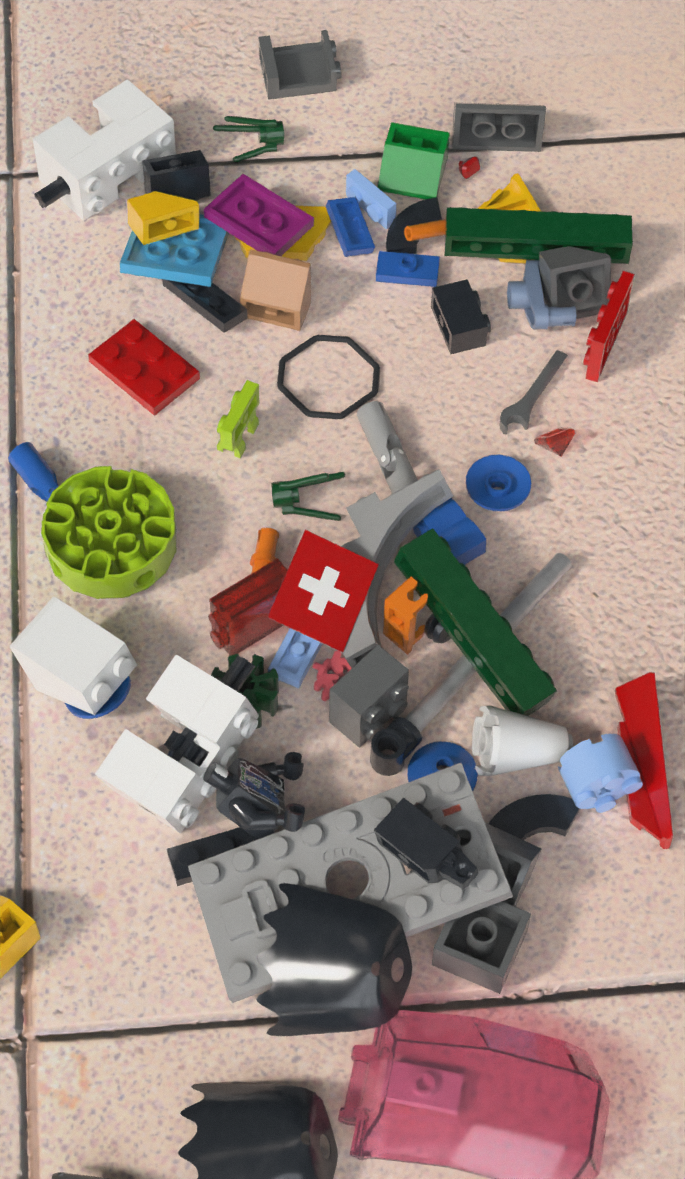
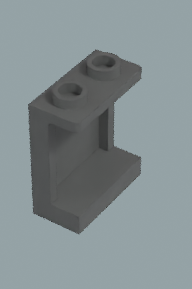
[258,30,341,100]

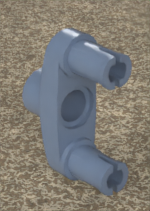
[507,260,576,330]

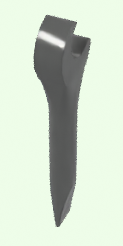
[499,350,568,435]

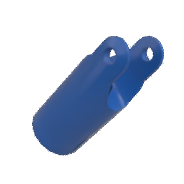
[8,442,59,502]

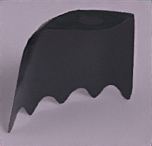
[256,883,412,1036]
[178,1083,338,1179]

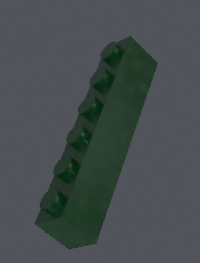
[444,207,633,264]
[394,528,557,716]

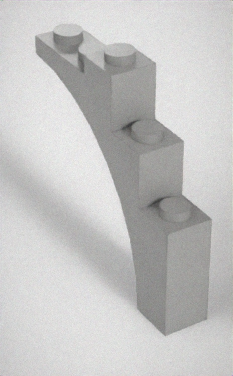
[341,469,453,668]

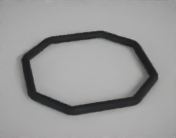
[277,335,380,419]

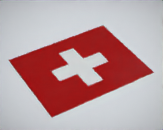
[267,530,379,653]

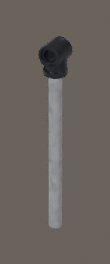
[370,553,572,776]

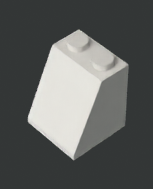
[9,597,137,715]

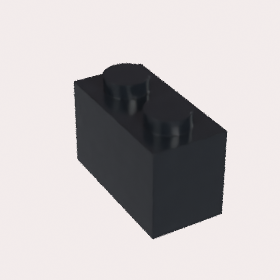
[142,150,211,201]
[431,279,491,355]

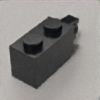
[374,797,478,890]

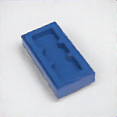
[325,197,375,257]
[376,251,440,287]

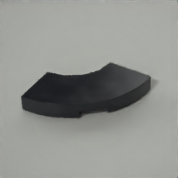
[386,197,442,254]
[488,794,581,840]

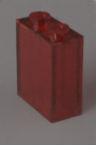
[208,558,287,656]

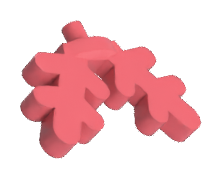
[313,651,352,701]

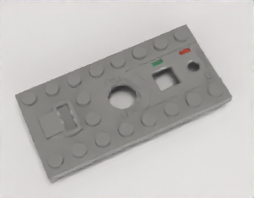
[188,763,513,1003]

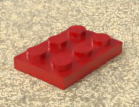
[583,271,635,382]
[88,319,200,416]

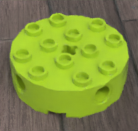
[41,466,176,599]

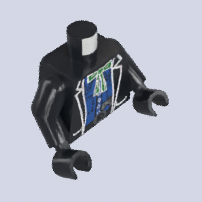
[203,752,305,840]

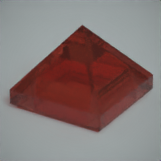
[534,427,576,457]

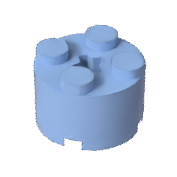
[558,734,643,813]

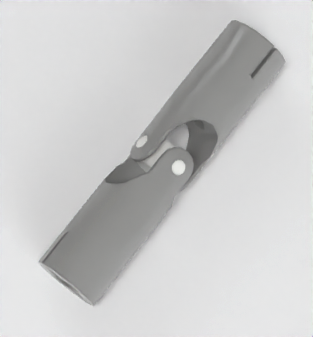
[357,401,418,493]

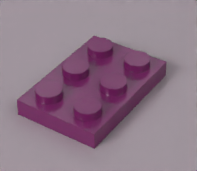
[204,174,314,256]

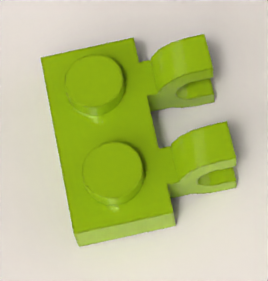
[217,380,260,458]

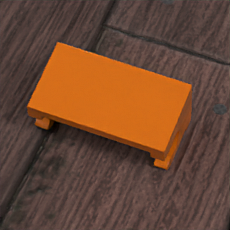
[383,577,428,655]

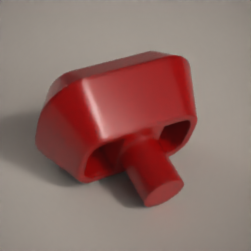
[459,156,480,179]

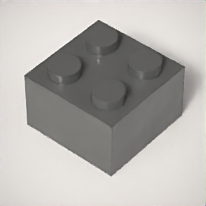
[329,645,409,748]
[432,901,531,994]

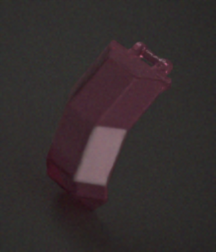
[338,1010,610,1179]

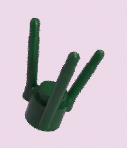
[213,116,284,162]
[271,472,346,521]

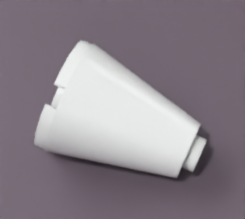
[472,706,573,776]

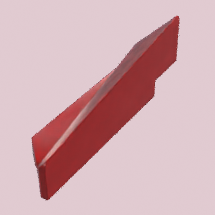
[615,672,673,849]

